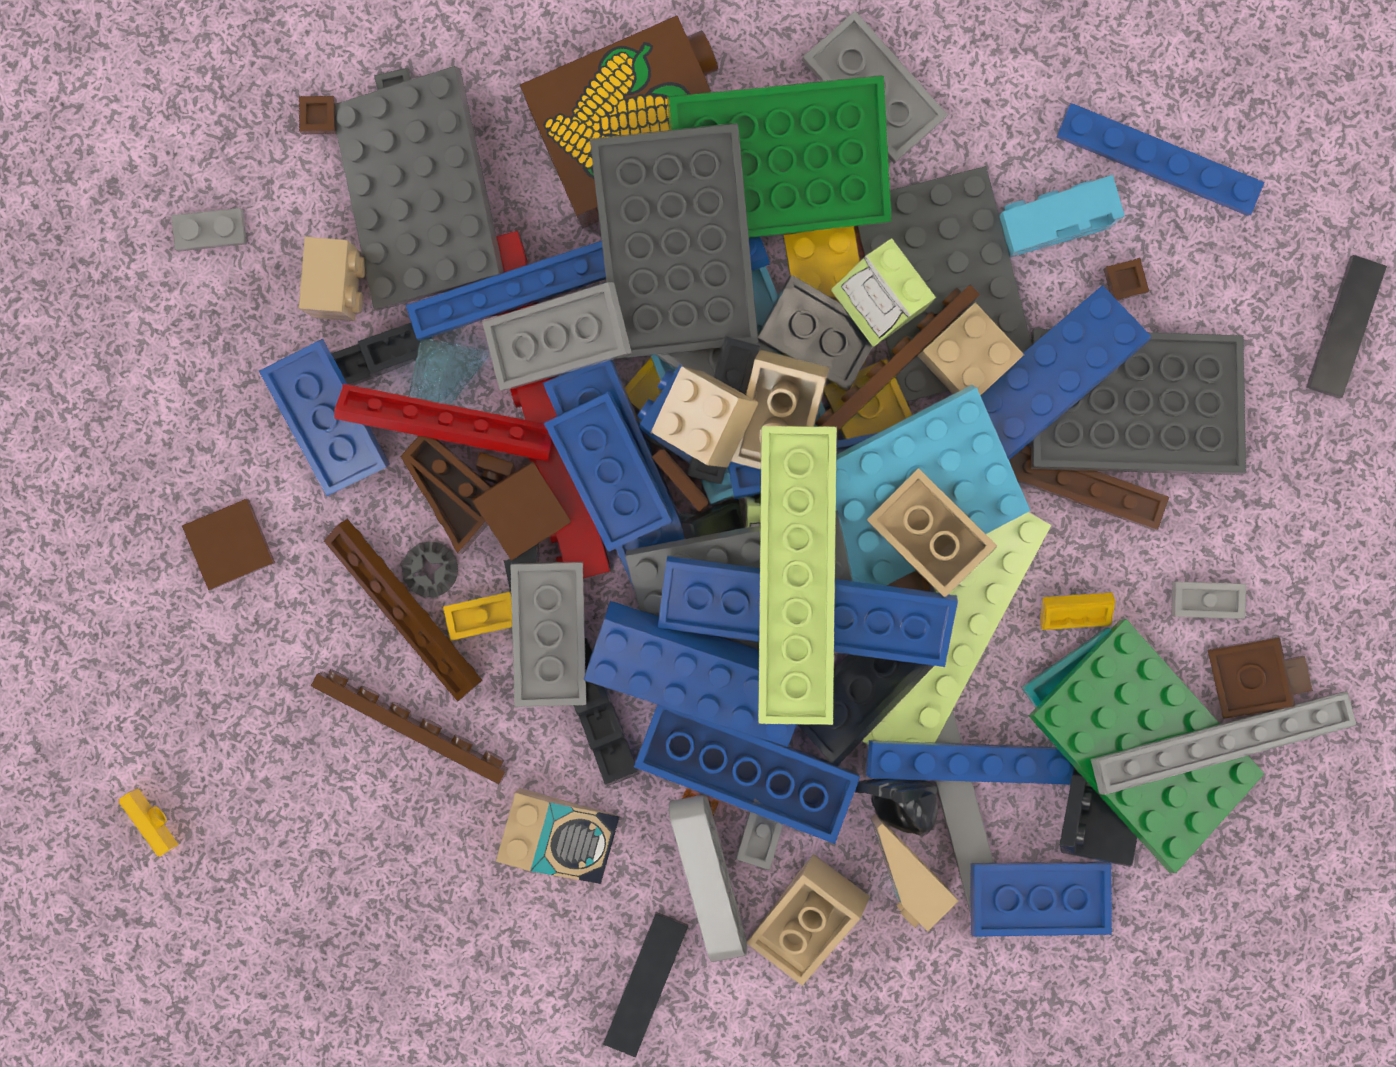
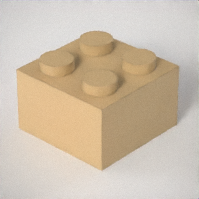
[299,237,366,321]
[918,302,1024,395]
[651,366,759,468]

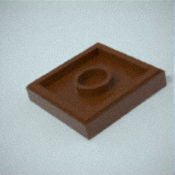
[652,449,710,512]
[472,461,571,561]
[182,499,275,590]
[1207,636,1295,719]

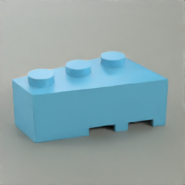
[999,175,1125,257]

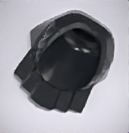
[855,779,938,836]

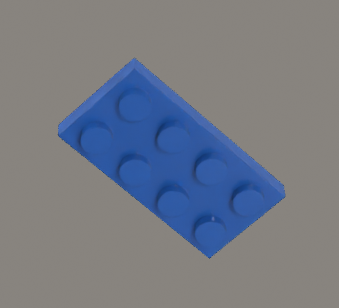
[259,339,390,496]
[544,391,674,552]
[970,862,1112,937]

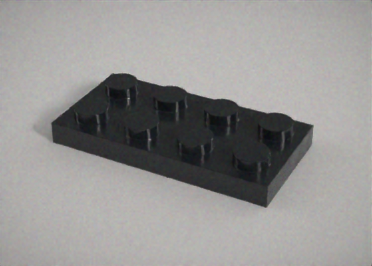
[797,654,934,766]

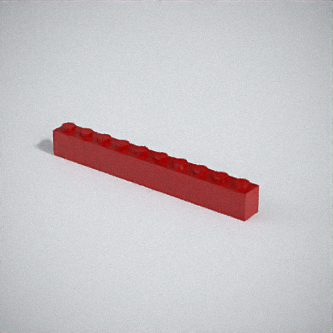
[497,231,611,579]

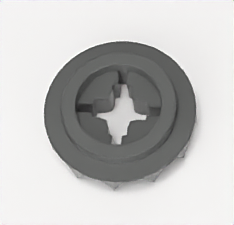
[401,542,458,597]

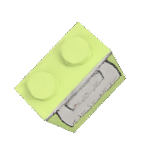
[831,238,936,347]

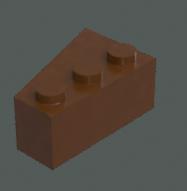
[400,436,492,554]

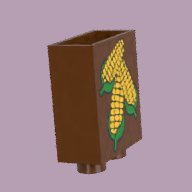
[520,15,718,229]

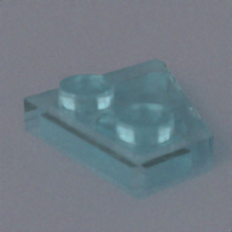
[408,338,489,405]

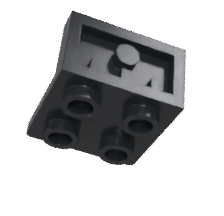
[1059,775,1137,867]

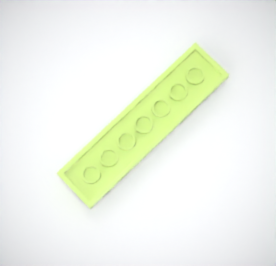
[758,426,837,725]
[863,512,1051,744]

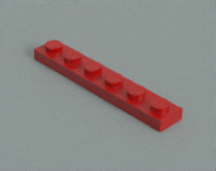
[334,384,552,461]

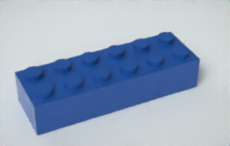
[584,601,797,747]
[634,704,860,844]

